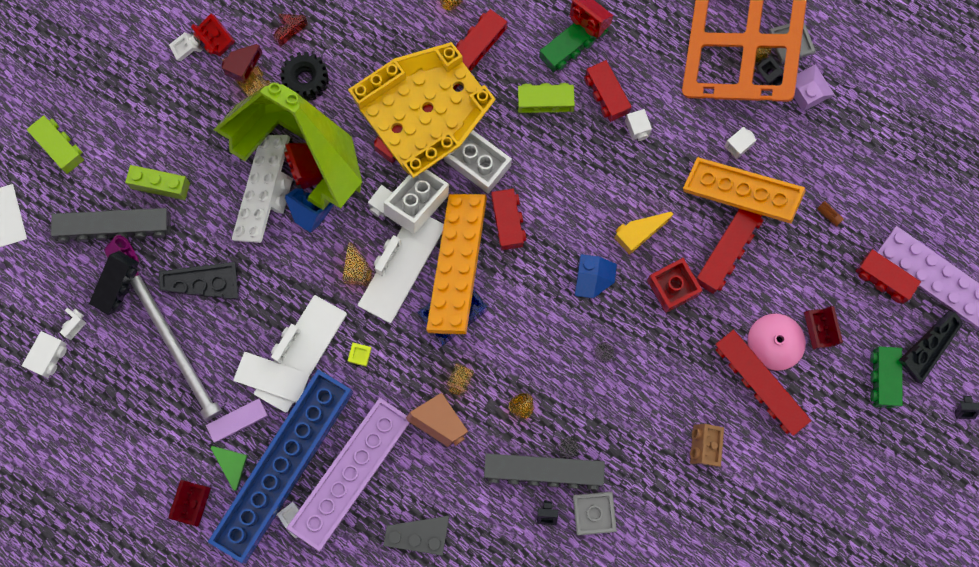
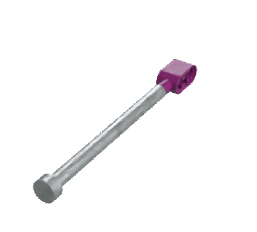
[104,235,222,421]

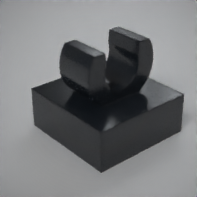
[955,396,979,419]
[537,501,558,525]

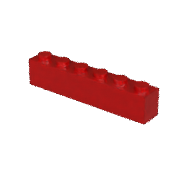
[696,209,764,294]
[715,329,812,436]

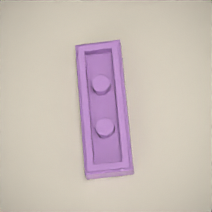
[206,398,268,443]

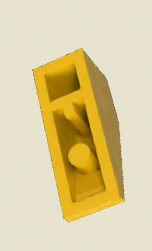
[614,212,674,255]

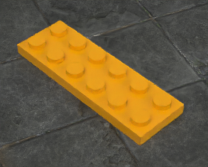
[683,157,805,224]

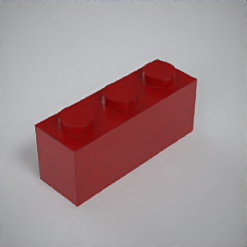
[584,60,632,122]
[491,188,526,251]
[855,249,921,304]

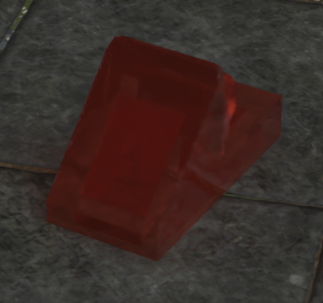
[273,14,308,47]

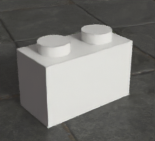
[22,331,67,378]

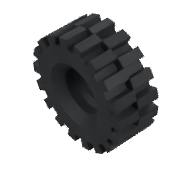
[280,52,329,101]

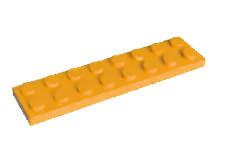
[426,194,487,334]

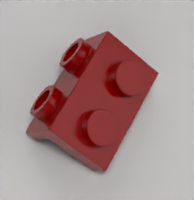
[191,14,236,56]

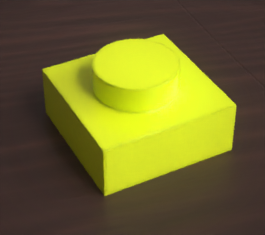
[348,343,372,367]

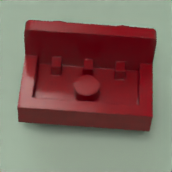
[804,306,843,349]
[168,480,211,527]

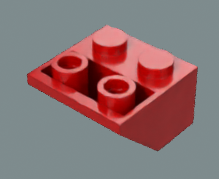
[569,0,614,39]
[284,143,322,190]

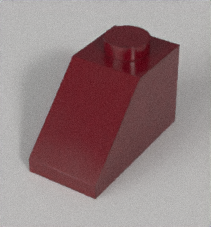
[222,44,262,84]

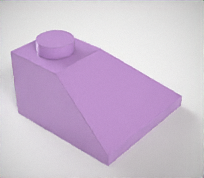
[794,64,835,111]

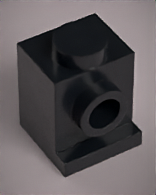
[756,56,784,86]

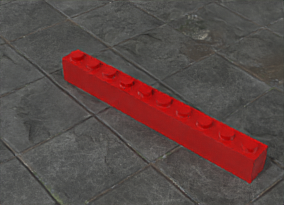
[374,9,507,164]

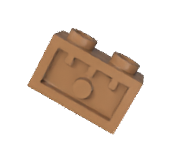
[690,424,724,467]

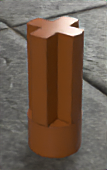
[817,201,844,227]

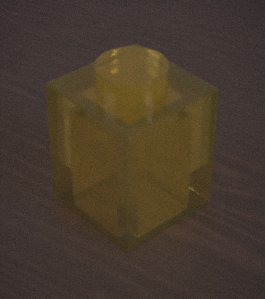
[447,363,474,396]

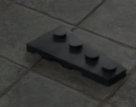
[158,262,240,300]
[899,311,963,384]

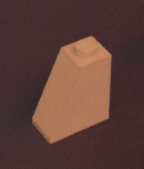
[406,393,468,447]

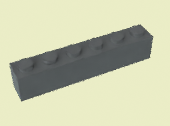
[51,208,171,243]
[484,453,605,490]

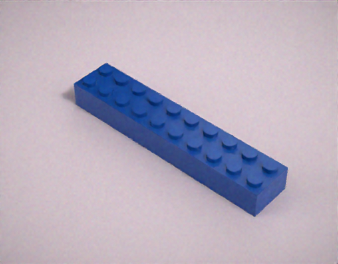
[208,369,353,564]

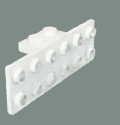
[232,135,293,243]
[358,217,444,323]
[254,295,347,413]

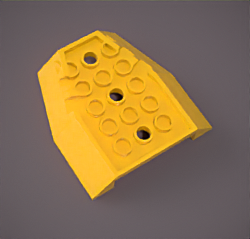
[348,42,496,178]

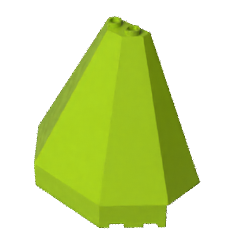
[213,82,362,210]

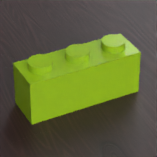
[518,83,575,113]
[26,115,84,174]
[125,165,190,200]

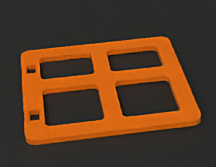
[682,0,807,102]

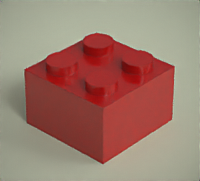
[647,258,703,313]

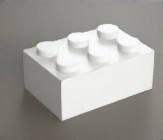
[444,130,512,194]
[384,170,449,234]

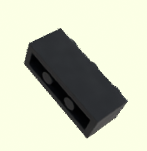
[89,251,139,315]

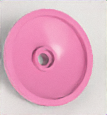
[747,314,806,371]

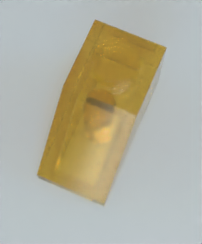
[342,243,372,286]

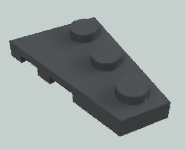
[383,516,449,556]

